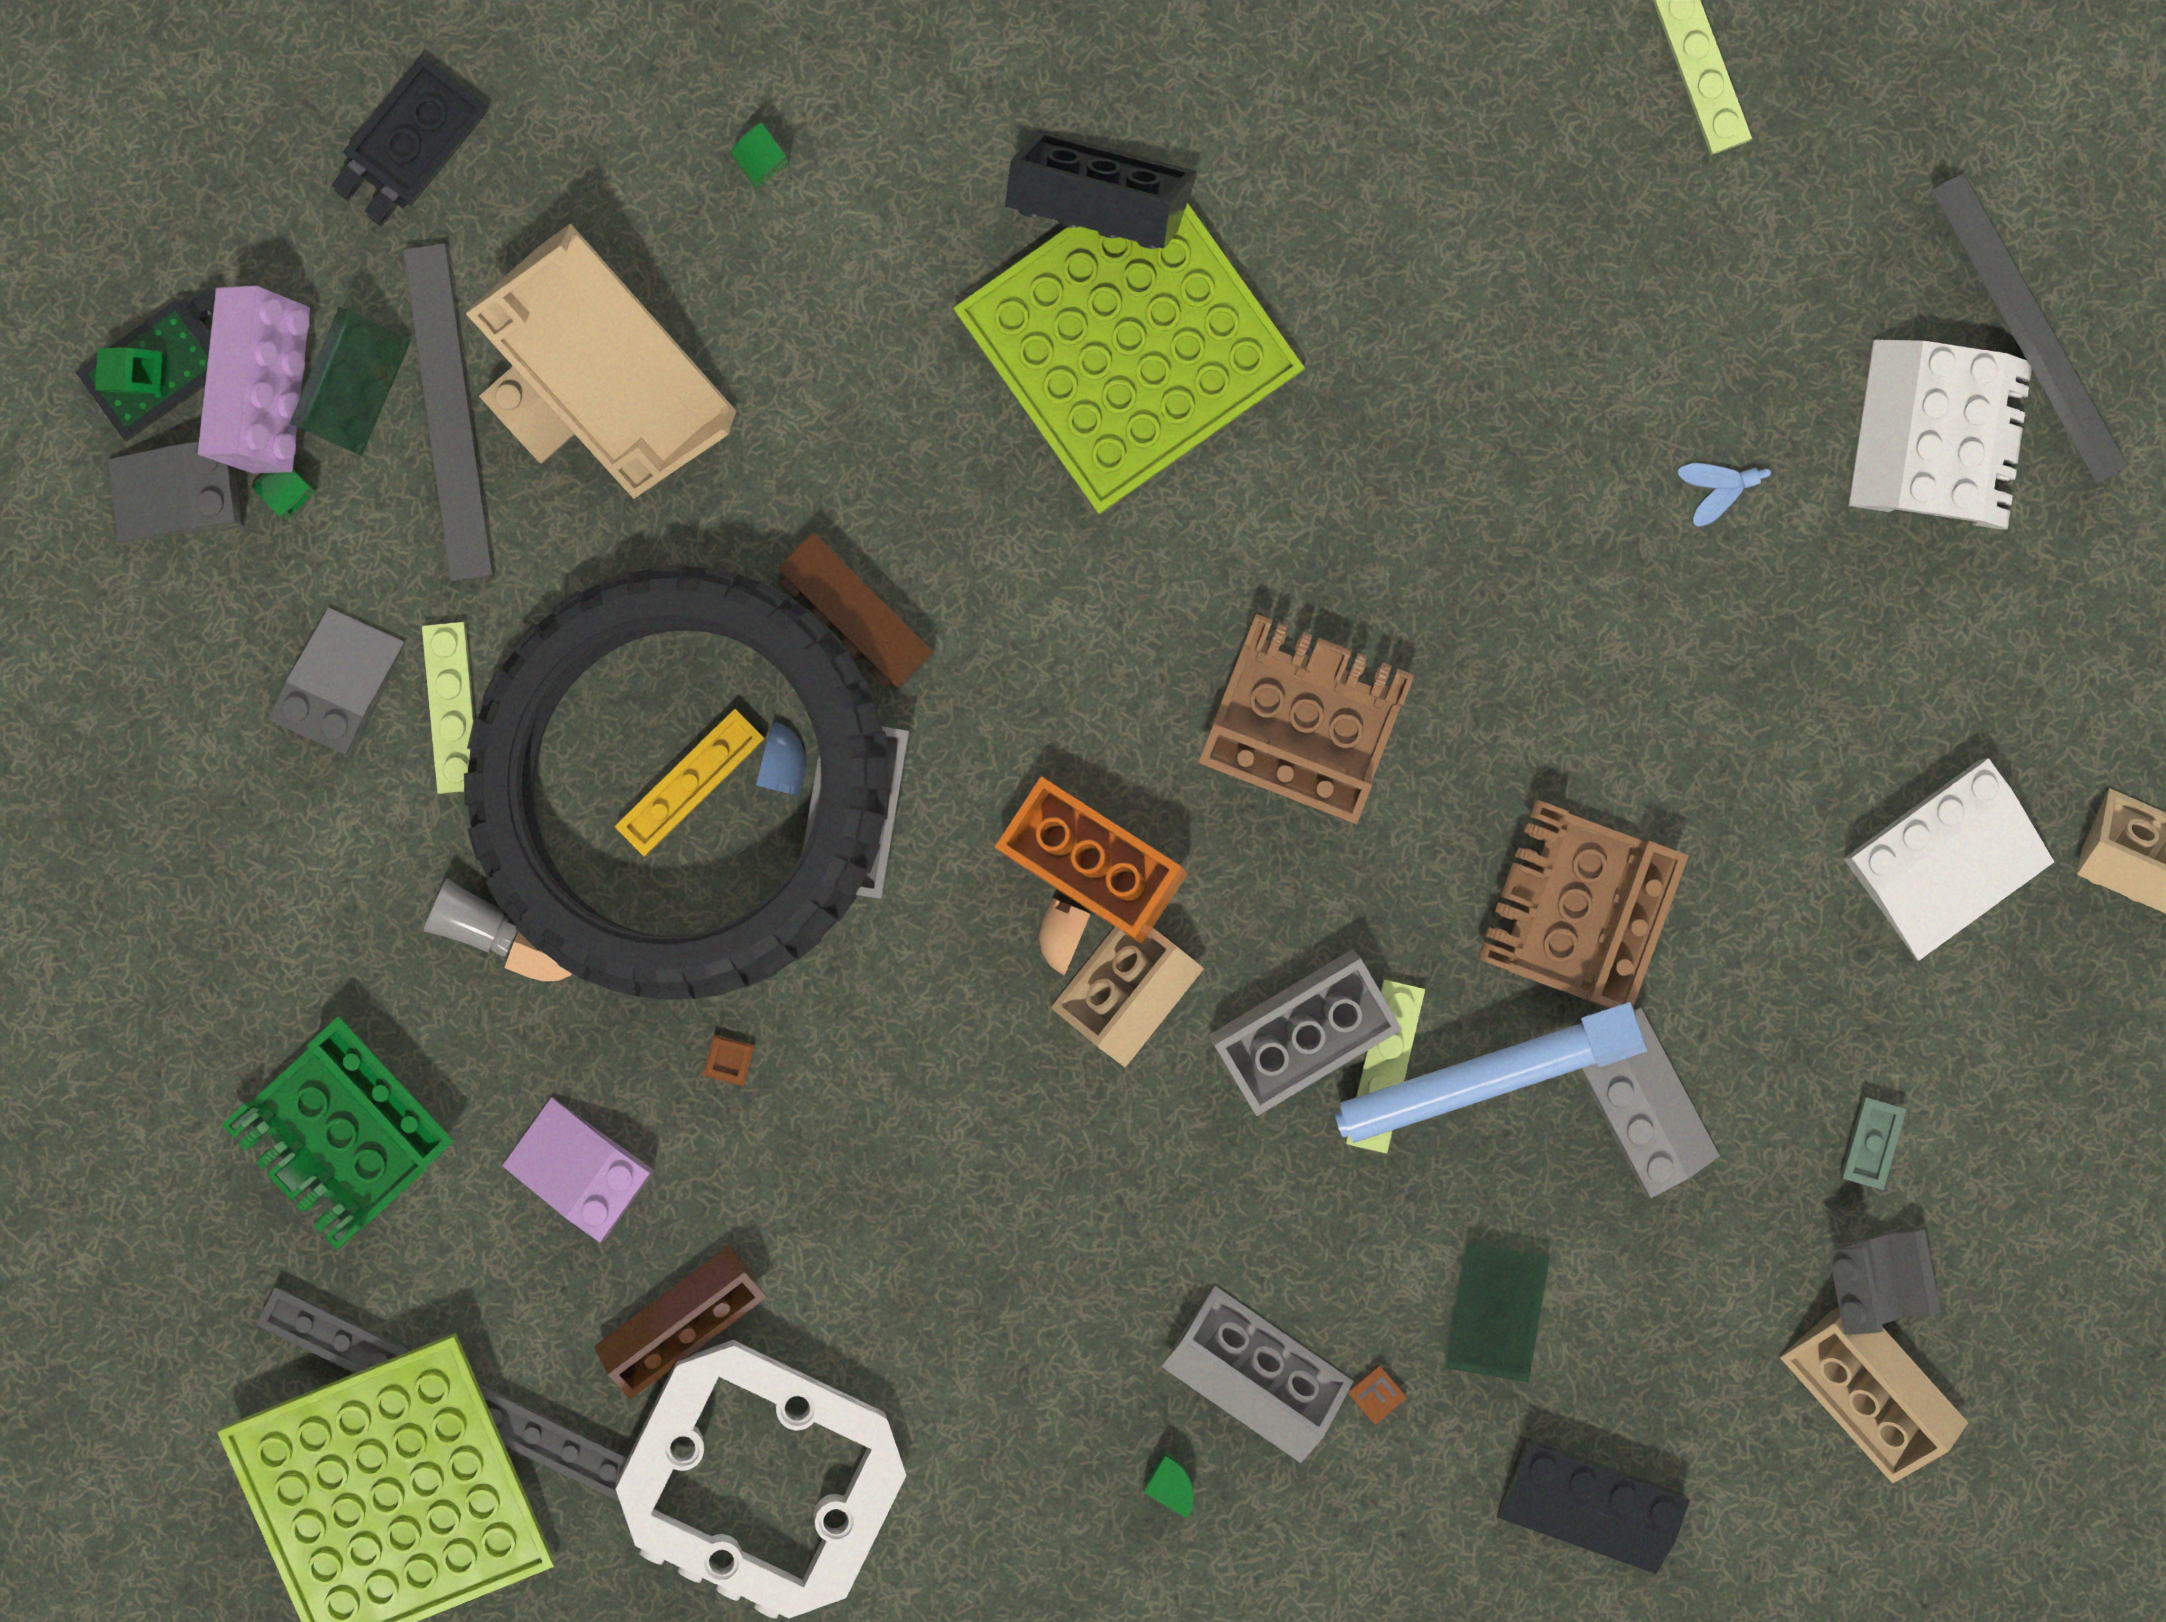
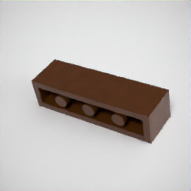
[778,532,934,689]
[594,1245,767,1400]

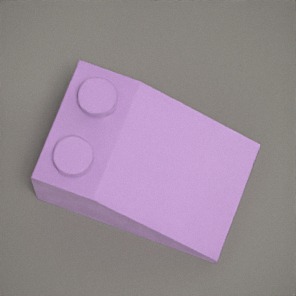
[502,1097,654,1242]

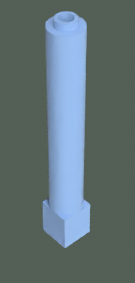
[1335,1002,1648,1143]

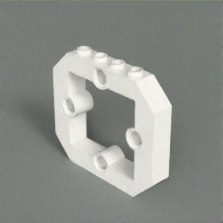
[616,1340,906,1619]

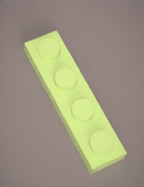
[1653,0,1752,155]
[422,622,475,794]
[1345,979,1425,1154]

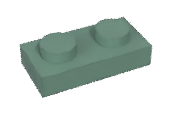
[1840,1097,1907,1190]

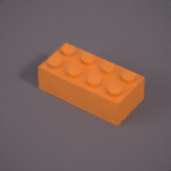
[995,776,1188,944]

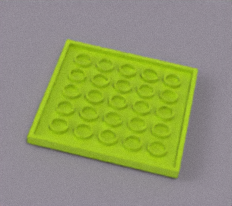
[953,203,1305,515]
[217,1333,555,1622]

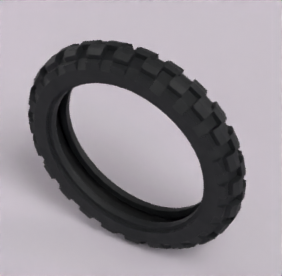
[464,565,891,1000]

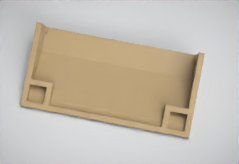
[466,223,736,499]

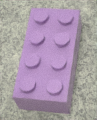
[198,286,310,473]

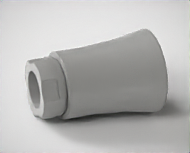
[423,878,517,957]

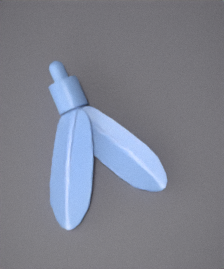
[1678,463,1771,527]

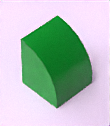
[730,123,789,189]
[95,347,162,394]
[251,467,316,520]
[1143,1451,1193,1519]

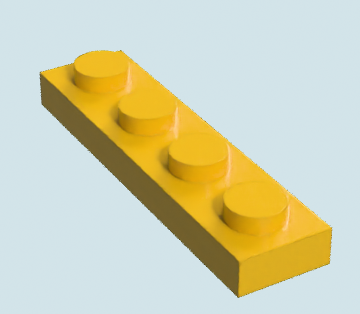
[614,709,765,857]

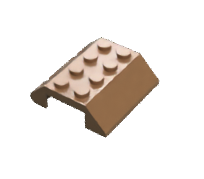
[1198,613,1414,825]
[1477,800,1689,1008]

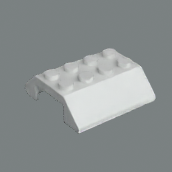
[1848,340,2032,530]

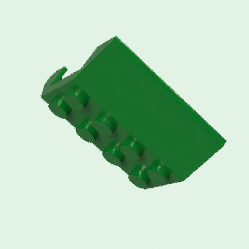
[222,1016,455,1250]

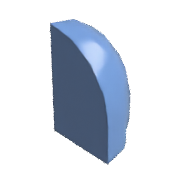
[756,722,806,796]

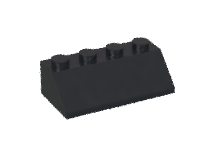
[1005,130,1197,249]
[1496,1437,1690,1574]

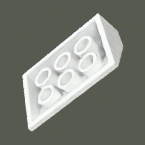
[1843,758,2054,961]

